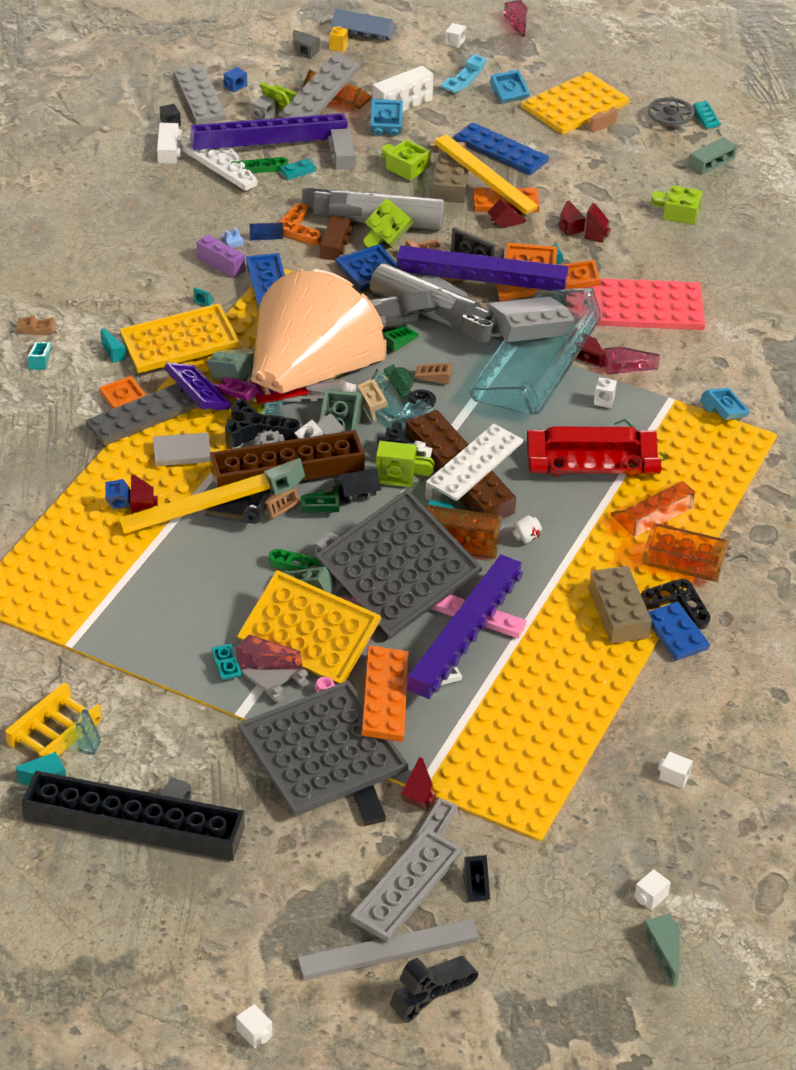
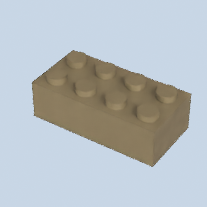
[432,148,471,203]
[589,566,652,644]

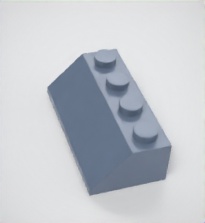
[331,9,397,41]

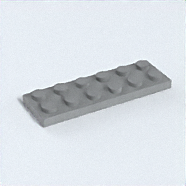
[279,52,361,118]
[174,66,226,124]
[350,828,463,943]

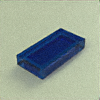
[249,222,283,241]

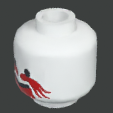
[512,515,542,544]

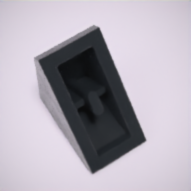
[463,855,490,902]

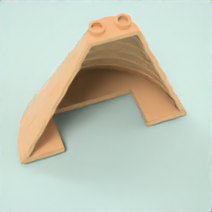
[251,269,386,394]

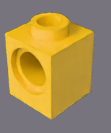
[329,27,348,52]

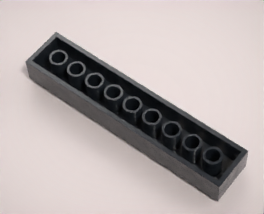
[21,770,245,861]

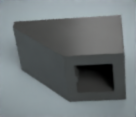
[293,29,320,59]

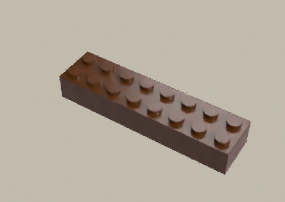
[405,410,516,526]
[210,430,365,488]

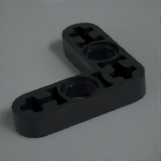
[641,578,711,630]

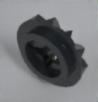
[407,389,436,411]

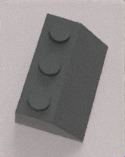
[451,227,504,258]

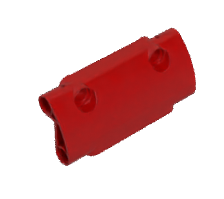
[527,426,661,477]

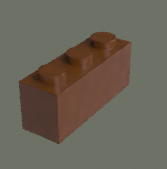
[320,216,353,261]

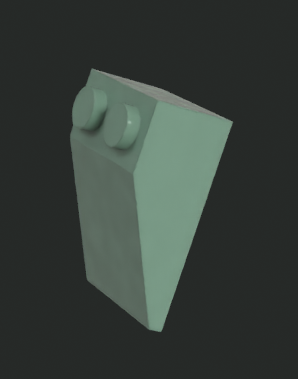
[207,348,255,381]
[320,389,364,432]

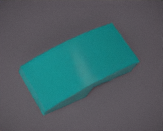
[211,644,242,680]

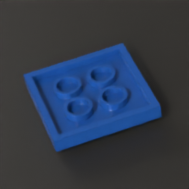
[336,244,397,291]

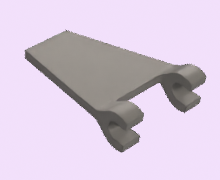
[241,662,309,703]

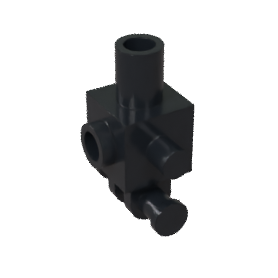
[377,422,411,450]

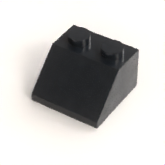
[333,468,381,501]

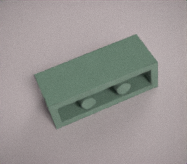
[689,137,737,175]

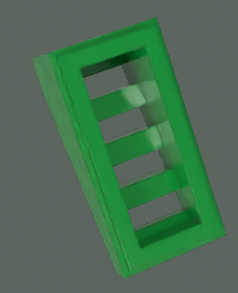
[383,326,419,352]

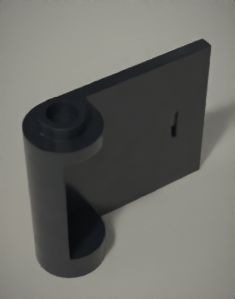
[205,489,272,524]

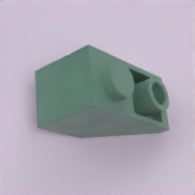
[264,458,305,495]

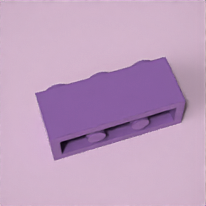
[196,234,245,278]

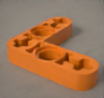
[277,203,321,245]

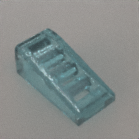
[265,400,283,417]
[76,709,101,755]

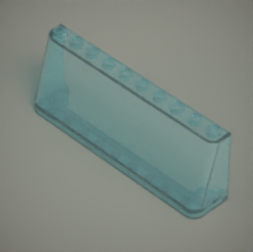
[469,288,601,415]

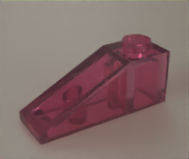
[504,0,528,37]
[603,346,660,375]
[236,634,302,670]

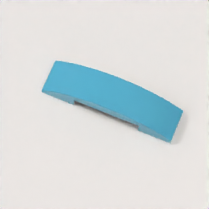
[441,54,487,93]

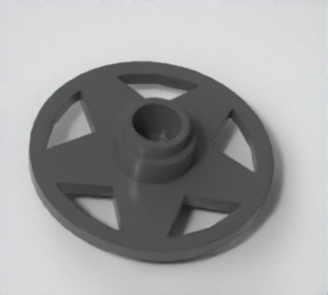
[648,97,694,125]

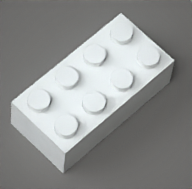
[373,65,434,111]

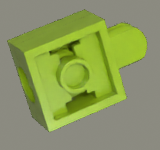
[381,139,431,181]
[651,185,703,225]
[364,197,414,248]
[376,441,434,488]

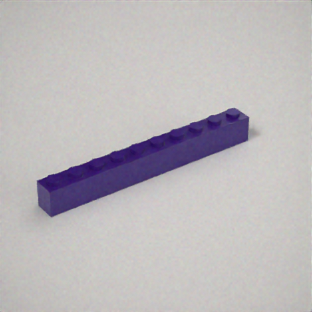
[190,113,348,150]
[397,245,568,292]
[407,554,523,699]

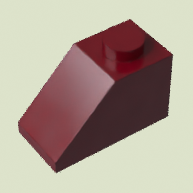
[487,198,527,228]
[559,200,586,236]
[584,203,611,243]
[570,333,605,368]
[130,475,158,514]
[401,757,437,811]

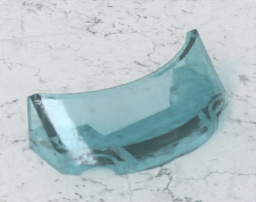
[370,369,436,423]

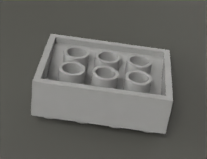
[487,296,575,342]

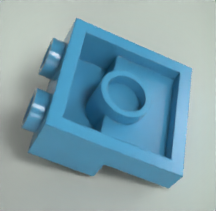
[489,70,530,103]
[371,99,403,136]
[700,387,750,420]

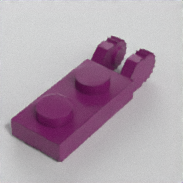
[214,377,260,401]

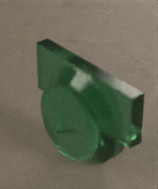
[383,364,413,398]

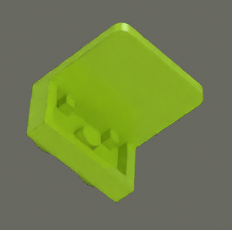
[259,82,298,110]

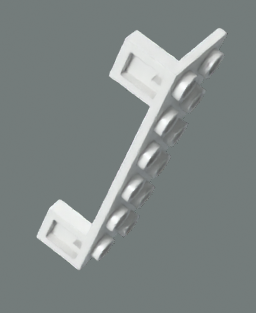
[425,424,523,501]

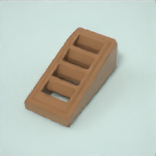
[414,363,453,384]
[265,486,300,520]

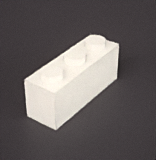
[157,123,182,164]

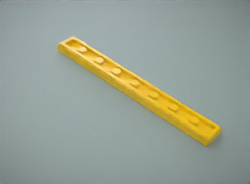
[434,134,538,215]
[119,473,270,534]

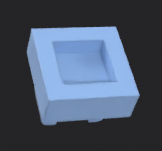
[221,227,243,248]

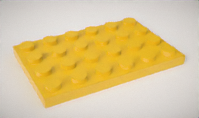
[521,72,630,135]
[119,303,240,373]
[237,570,381,685]

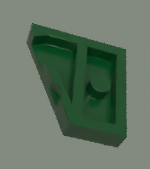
[301,486,339,514]

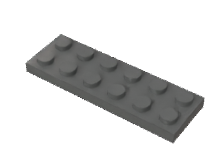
[86,383,198,446]

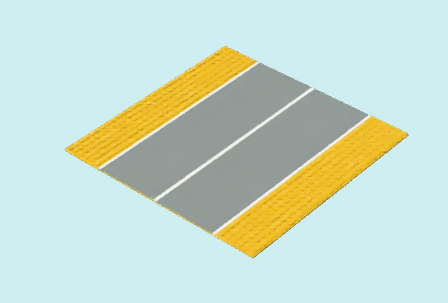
[0,268,777,841]

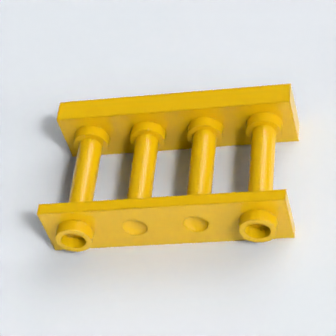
[5,682,102,758]

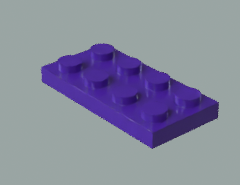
[164,363,232,411]

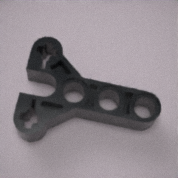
[225,399,300,447]
[390,956,479,1023]

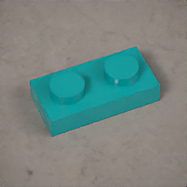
[280,158,316,180]

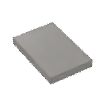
[153,433,210,466]

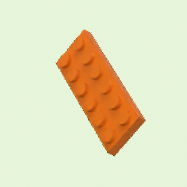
[496,259,601,301]
[361,645,409,742]

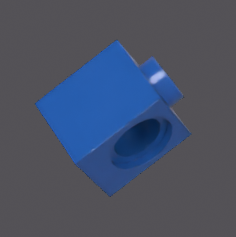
[223,67,247,92]
[105,479,131,510]

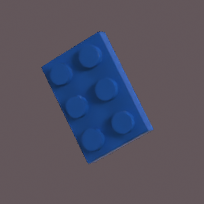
[648,601,710,661]

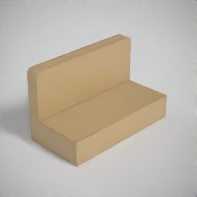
[357,379,388,422]

